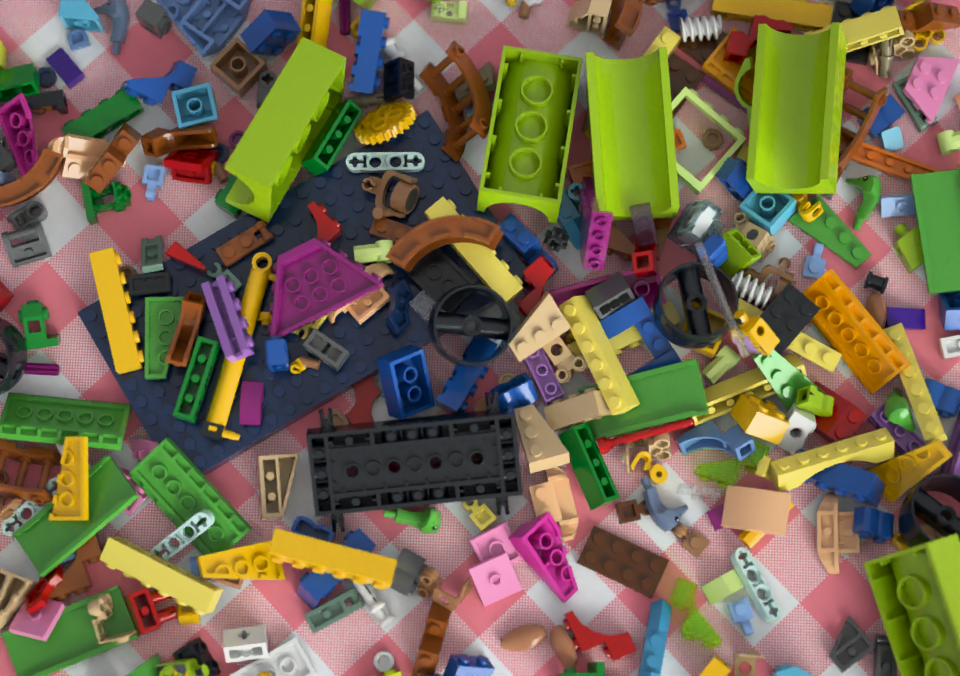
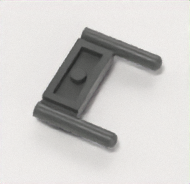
[873,635,897,676]

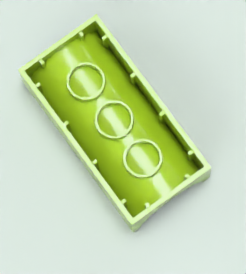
[746,22,847,194]
[225,37,346,223]
[476,45,583,223]
[585,47,680,221]
[863,534,960,676]

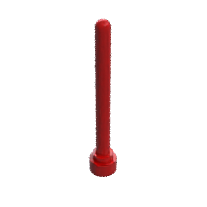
[597,417,695,454]

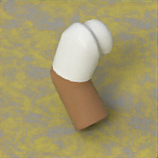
[519,0,542,19]

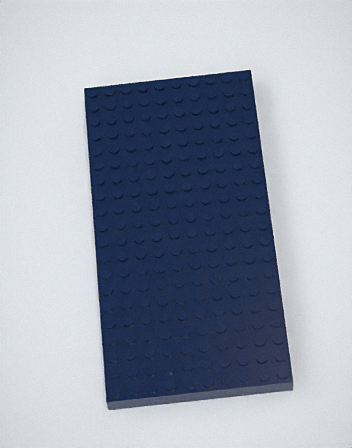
[77,110,528,476]

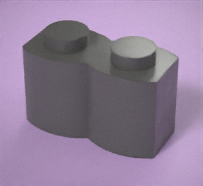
[390,548,428,596]

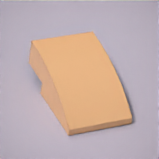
[721,485,792,536]

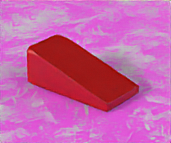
[165,242,208,273]

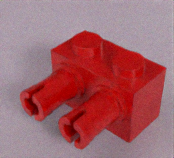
[125,587,178,637]

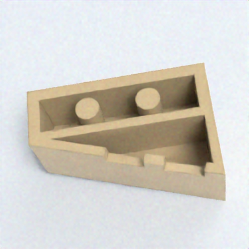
[566,0,612,36]
[508,292,571,362]
[543,388,612,431]
[514,404,570,473]
[257,453,300,520]
[0,568,37,631]

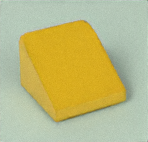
[177,603,201,625]

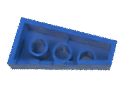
[348,9,390,94]
[435,337,498,414]
[799,449,886,508]
[296,528,376,610]

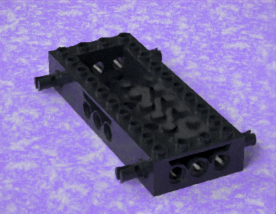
[306,391,523,533]

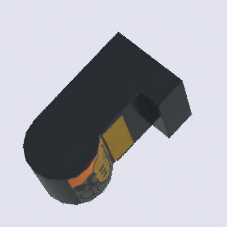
[27,89,68,115]

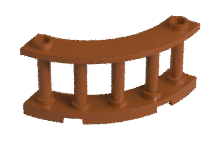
[603,0,644,51]
[419,40,492,162]
[837,67,888,179]
[0,148,64,208]
[385,215,504,273]
[0,438,62,504]

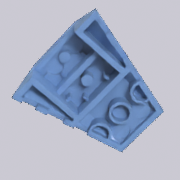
[156,0,252,58]

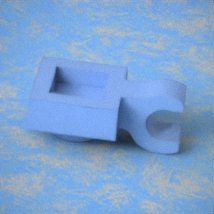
[142,164,166,202]
[802,243,826,280]
[727,597,754,636]

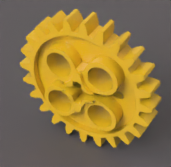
[353,100,417,145]

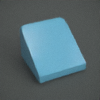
[878,126,904,152]

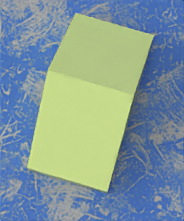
[701,568,744,605]

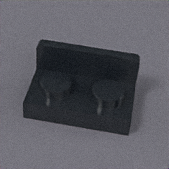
[383,57,414,103]
[172,637,221,676]

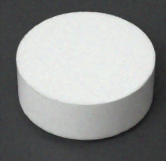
[373,651,394,672]

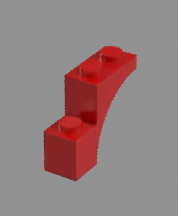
[723,15,793,65]
[307,201,342,244]
[631,220,660,278]
[517,254,556,317]
[563,610,637,661]

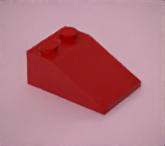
[814,381,868,444]

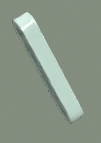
[346,152,425,173]
[1,477,57,537]
[150,509,215,561]
[730,547,782,623]

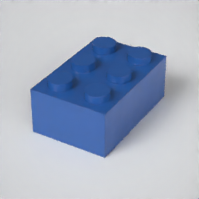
[376,345,436,420]

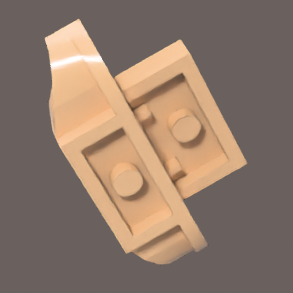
[47,133,127,180]
[327,263,395,325]
[528,466,579,541]
[817,492,861,574]

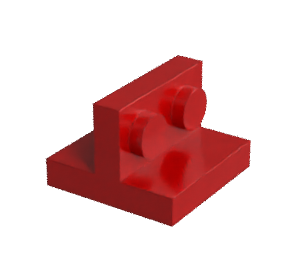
[164,148,218,185]

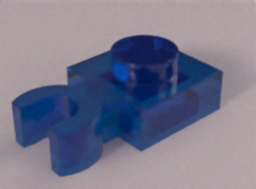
[666,0,688,33]

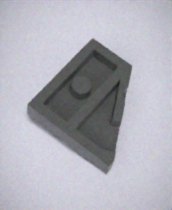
[829,616,875,673]

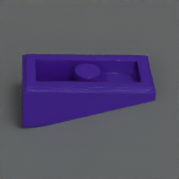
[46,48,86,89]
[885,307,926,330]

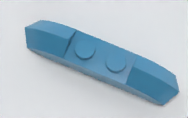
[557,189,581,250]
[638,599,672,676]

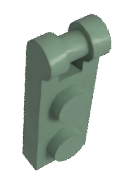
[892,75,938,132]
[141,235,164,274]
[304,587,365,634]

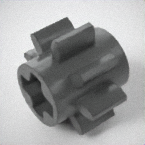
[543,226,570,253]

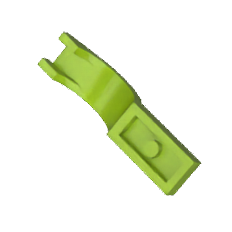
[734,56,753,133]

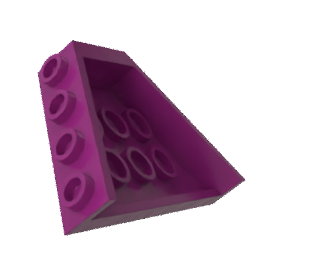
[579,177,613,269]
[268,238,385,337]

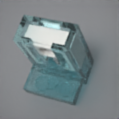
[667,200,725,254]

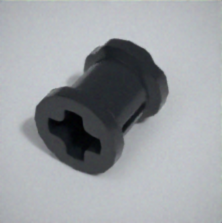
[863,271,889,294]

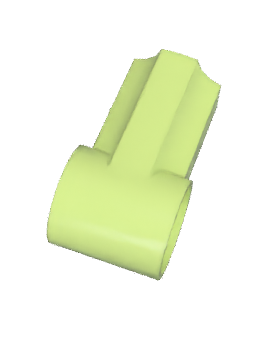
[936,130,960,155]
[353,240,393,264]
[701,344,742,385]

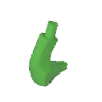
[845,175,881,231]
[884,388,916,432]
[383,508,441,534]

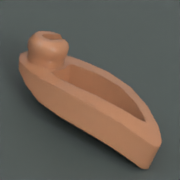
[865,292,887,329]
[500,624,546,651]
[550,625,577,669]

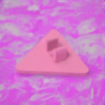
[129,438,159,462]

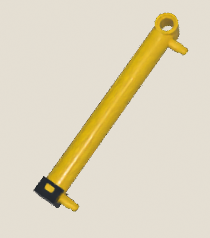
[200,252,276,442]

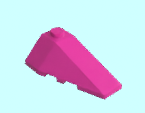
[0,93,38,176]
[508,512,578,603]

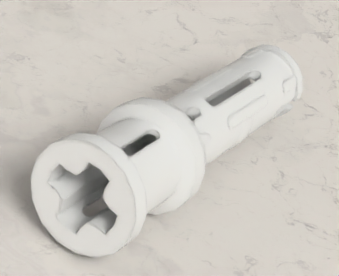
[382,37,425,95]
[350,579,396,628]

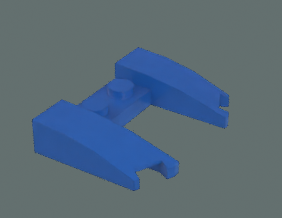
[599,295,682,376]

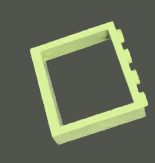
[671,87,746,196]

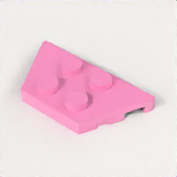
[902,56,960,124]

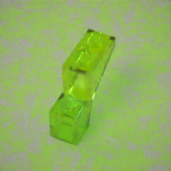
[694,441,770,489]
[668,577,722,650]

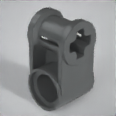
[256,70,277,109]
[7,201,48,231]

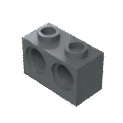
[135,0,171,39]
[303,328,350,372]

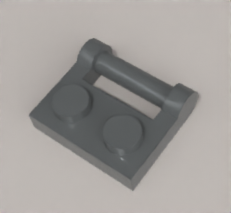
[1,221,52,268]

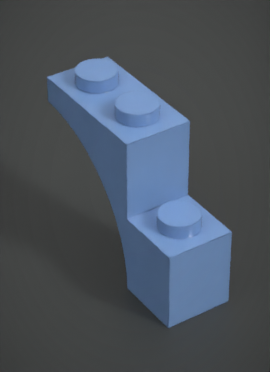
[676,420,757,461]

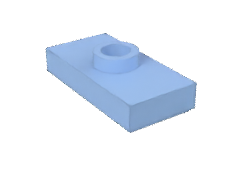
[880,194,916,217]

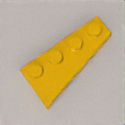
[48,436,89,520]
[865,439,953,503]
[196,540,285,580]

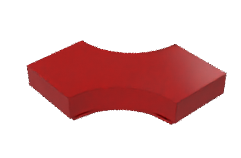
[346,376,381,424]
[26,564,63,615]

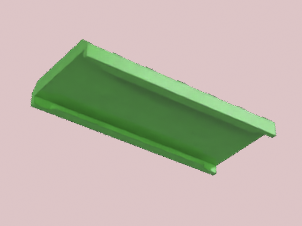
[910,169,960,294]
[577,359,709,441]
[0,392,132,450]
[128,437,252,556]
[12,455,139,578]
[1,585,139,676]

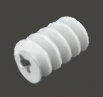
[679,15,722,42]
[732,270,773,310]

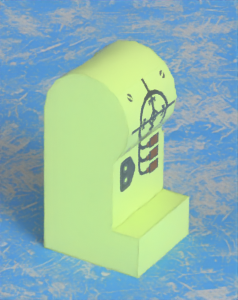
[430,1,468,24]

